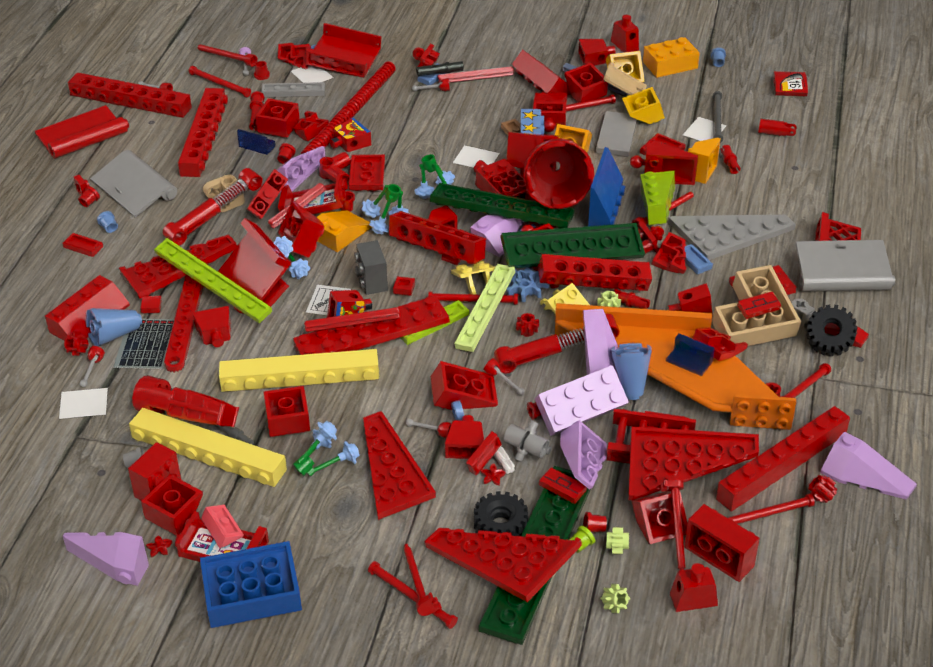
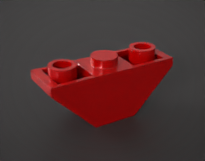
[247,169,288,220]

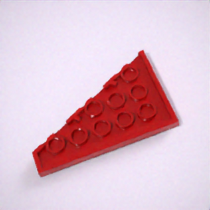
[628,426,759,500]
[424,528,582,602]

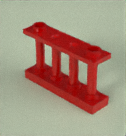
[607,409,696,464]

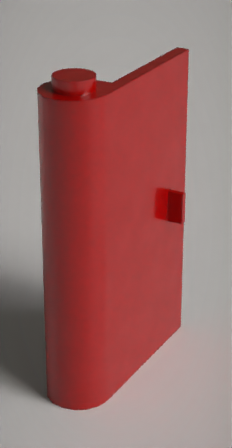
[35,105,129,159]

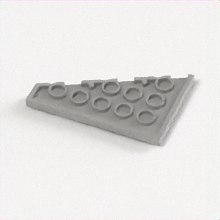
[668,214,796,260]

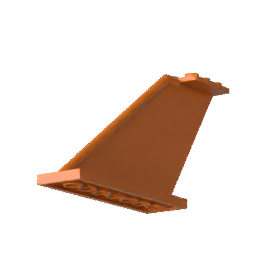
[555,303,796,430]

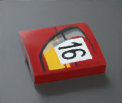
[773,71,808,97]

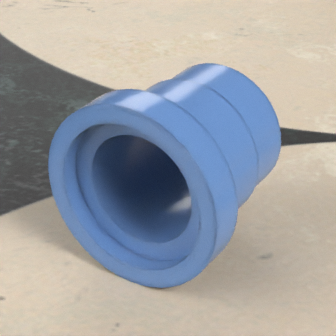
[710,48,726,67]
[97,211,118,233]

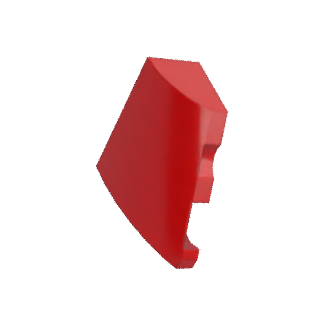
[278,43,311,69]

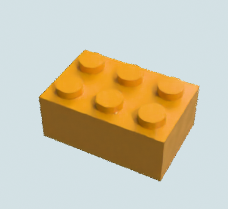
[643,37,700,78]

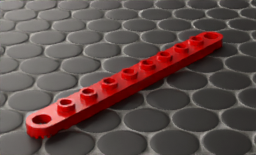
[164,244,209,373]

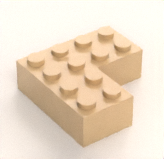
[712,265,801,346]

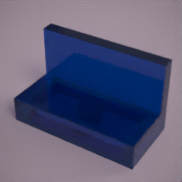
[237,129,276,155]
[666,333,715,376]

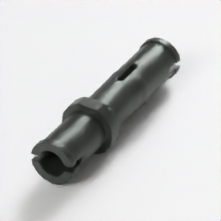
[416,61,464,77]

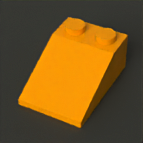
[317,210,372,252]

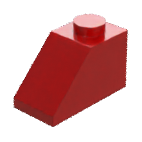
[428,205,458,229]

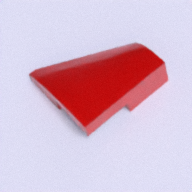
[294,111,329,141]
[651,232,686,274]
[691,327,748,361]

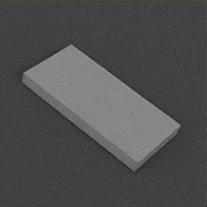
[596,111,637,157]

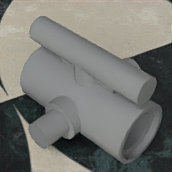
[504,420,552,462]

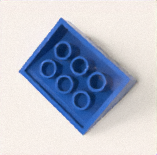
[588,147,626,226]
[200,541,302,628]

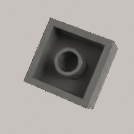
[354,240,388,295]

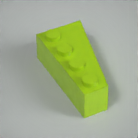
[640,171,675,225]

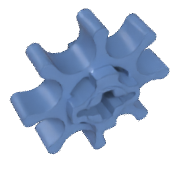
[507,267,549,302]

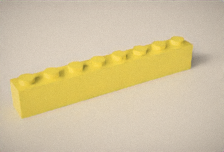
[219,349,379,392]
[129,408,287,487]

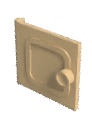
[604,62,647,95]

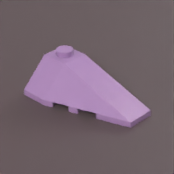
[277,146,325,193]
[470,215,523,257]
[583,309,619,376]
[560,420,607,489]
[820,432,917,499]
[63,532,149,586]

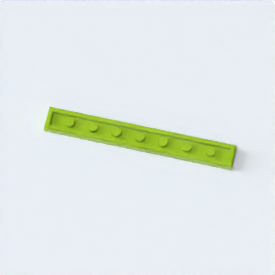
[154,238,272,324]

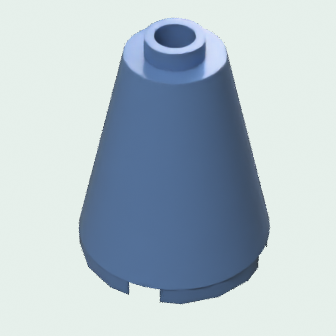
[86,308,142,346]
[611,343,652,400]

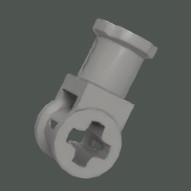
[792,299,815,327]

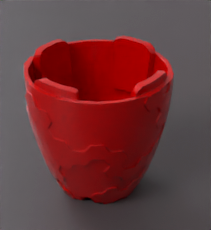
[523,138,595,209]

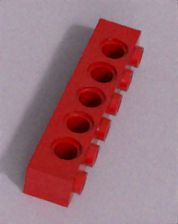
[389,211,486,264]
[538,254,652,291]

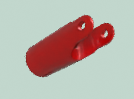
[758,118,797,136]

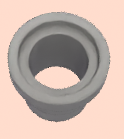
[123,446,144,469]

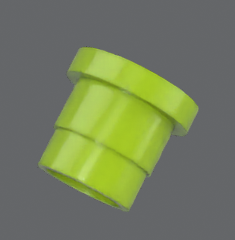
[569,525,596,553]

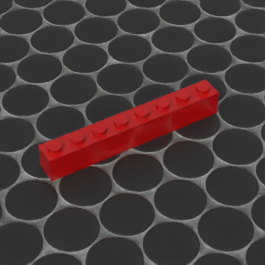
[716,406,850,512]

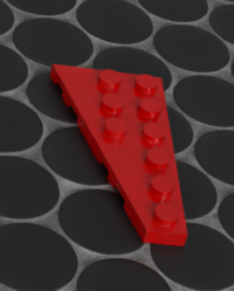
[119,234,237,299]
[363,411,436,520]

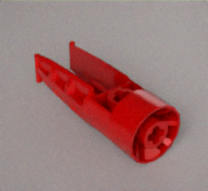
[132,375,239,427]

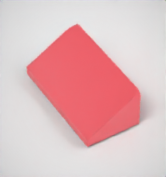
[201,505,244,548]

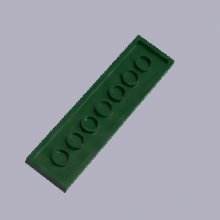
[430,183,575,229]
[500,223,645,268]

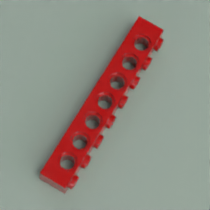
[68,72,192,118]
[178,88,228,177]

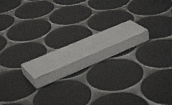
[261,82,325,97]

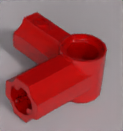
[319,152,351,183]

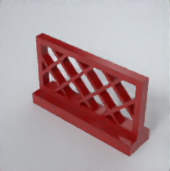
[815,212,861,241]

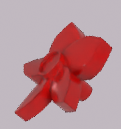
[480,464,506,486]
[146,535,173,558]

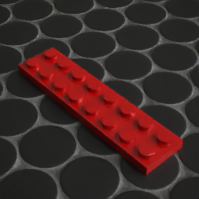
[293,295,450,355]

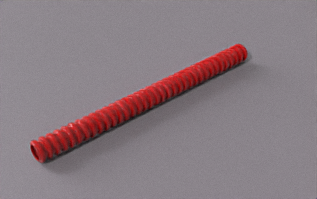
[301,61,396,154]

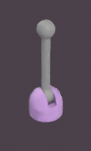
[239,47,251,76]

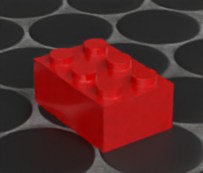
[684,504,760,582]

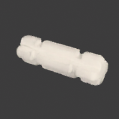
[494,445,515,474]

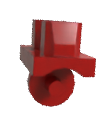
[412,43,440,67]
[638,221,664,254]

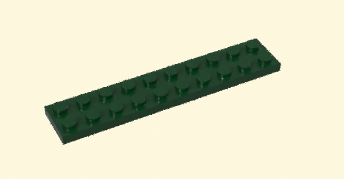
[479,466,591,645]

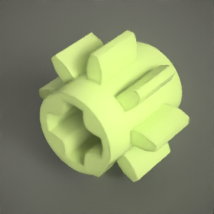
[597,291,621,307]
[606,527,629,554]
[600,584,630,613]

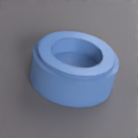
[451,400,464,420]

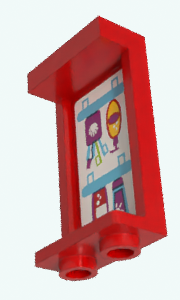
[278,174,348,214]
[175,511,269,562]

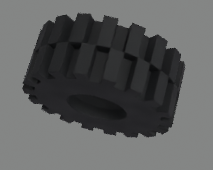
[806,304,857,356]
[474,491,528,536]

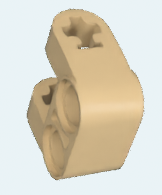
[203,175,245,212]

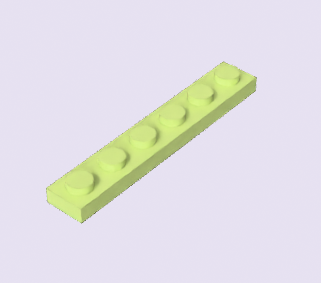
[454,264,515,352]

